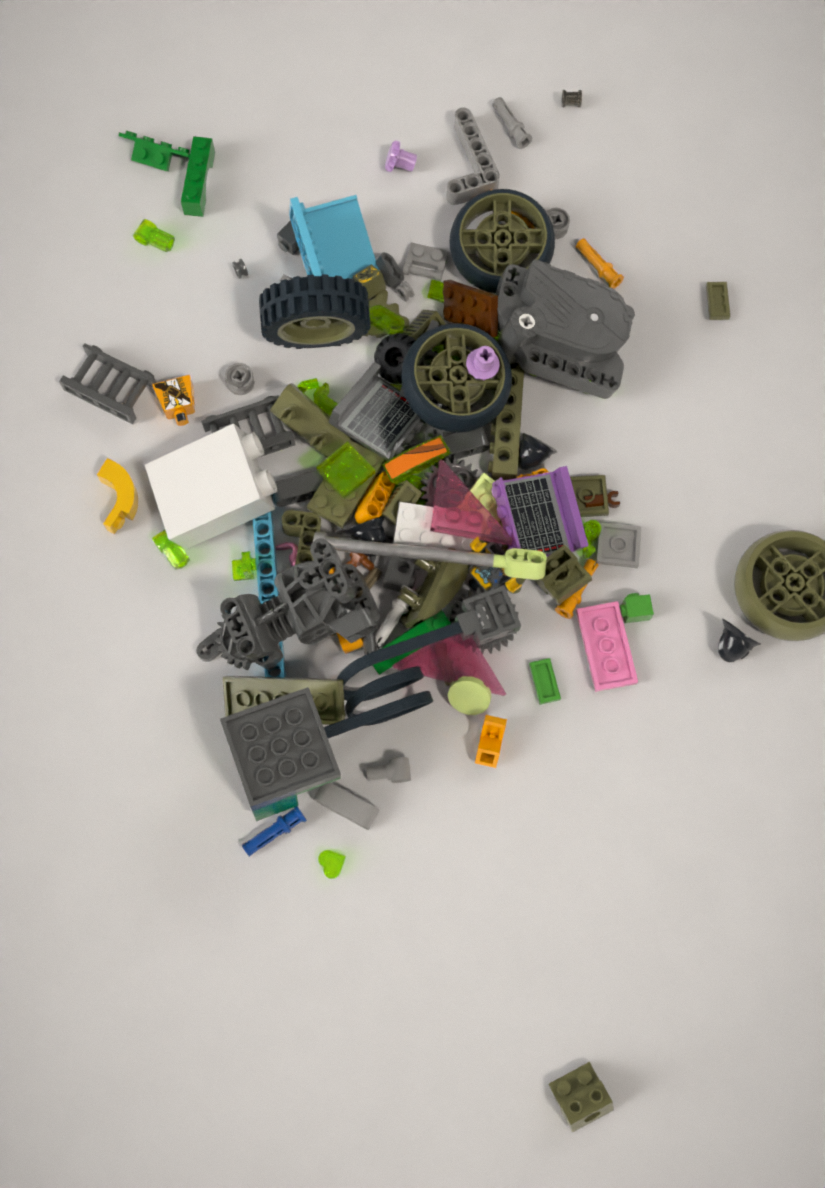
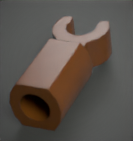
[584,491,620,508]

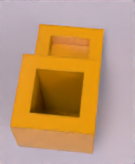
[475,715,507,768]

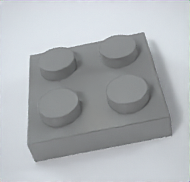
[596,522,641,568]

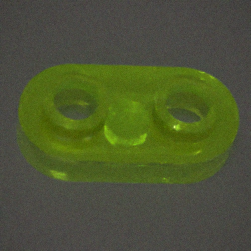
[369,305,405,335]

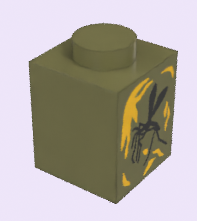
[353,264,386,299]

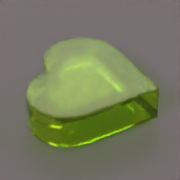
[318,850,346,879]

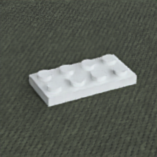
[393,502,483,552]

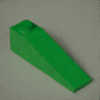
[372,610,451,675]

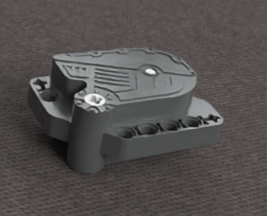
[495,259,635,399]

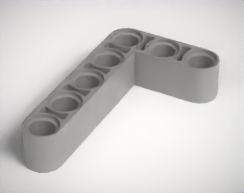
[446,107,500,205]

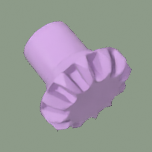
[385,141,417,172]
[466,346,500,381]

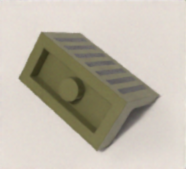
[402,310,446,340]
[380,480,422,526]

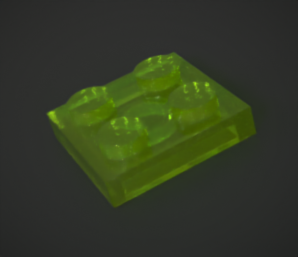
[316,441,376,499]

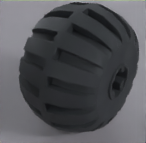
[374,333,416,384]

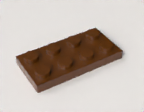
[443,279,498,337]

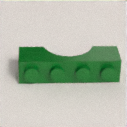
[181,136,215,217]

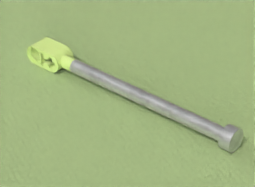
[313,531,547,580]

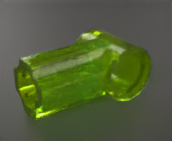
[133,219,175,252]
[152,529,190,570]

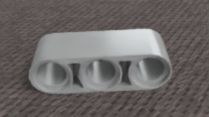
[313,782,380,830]

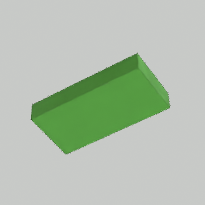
[529,658,561,705]

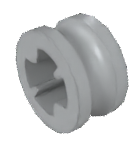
[396,281,415,302]

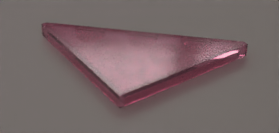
[430,460,512,545]
[392,634,507,696]

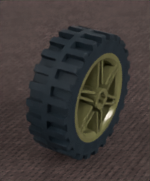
[259,274,371,349]

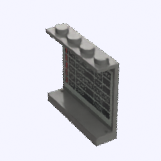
[329,362,435,462]

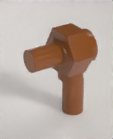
[346,552,375,571]

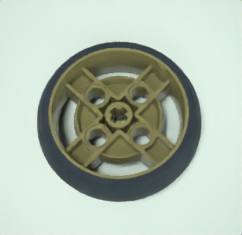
[449,189,555,293]
[402,323,512,433]

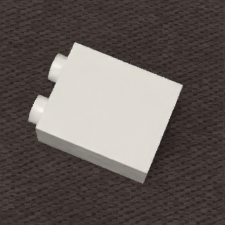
[145,424,277,549]

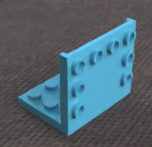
[289,195,379,279]

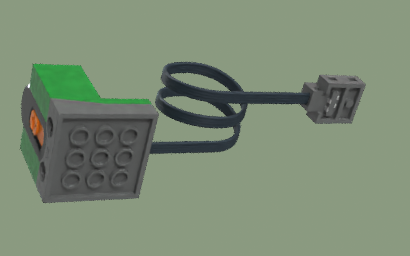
[220,586,522,821]

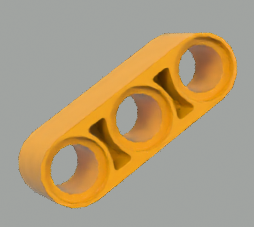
[355,471,396,524]

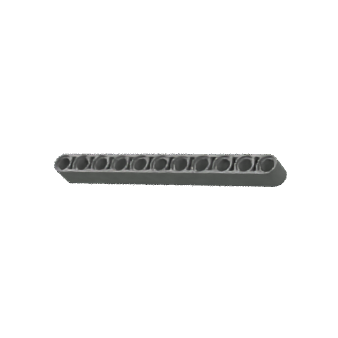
[273,427,490,507]

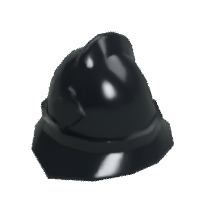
[518,433,557,470]
[342,516,386,557]
[718,619,761,662]

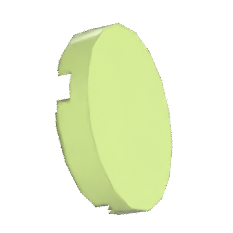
[448,676,492,715]

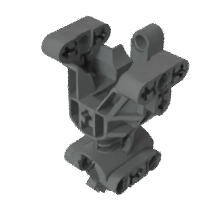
[215,538,380,670]

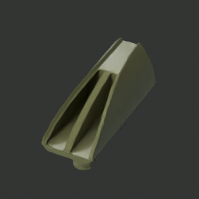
[270,383,350,463]
[397,548,470,628]

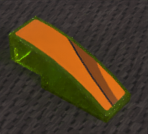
[382,435,451,484]

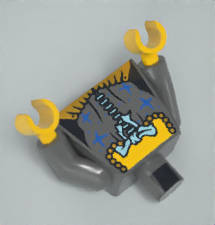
[468,536,522,593]

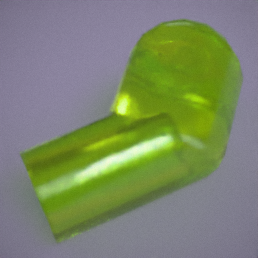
[297,378,319,393]

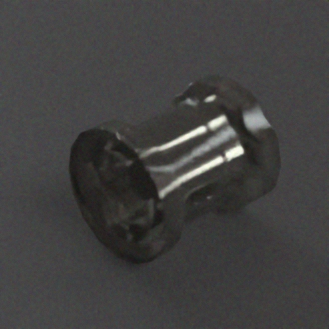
[561,90,582,108]

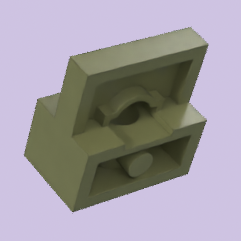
[534,544,592,605]
[548,1062,614,1133]

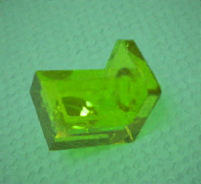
[313,382,338,416]
[232,551,257,581]

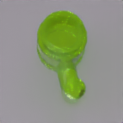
[582,520,602,559]

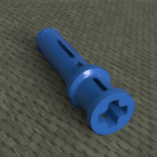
[242,806,307,857]

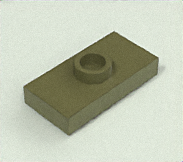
[706,282,731,320]

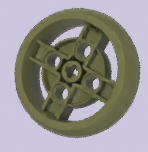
[734,530,825,641]

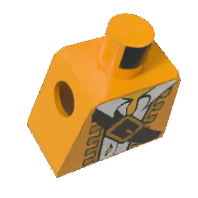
[152,375,195,426]

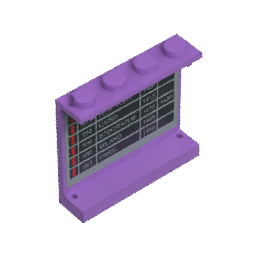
[492,466,588,557]

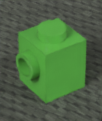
[619,593,654,623]

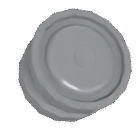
[546,208,570,239]
[225,363,255,395]

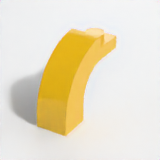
[97,458,138,534]

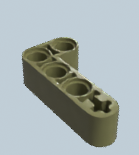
[282,510,321,565]

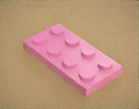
[576,601,638,692]

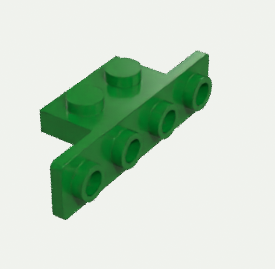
[118,130,190,172]

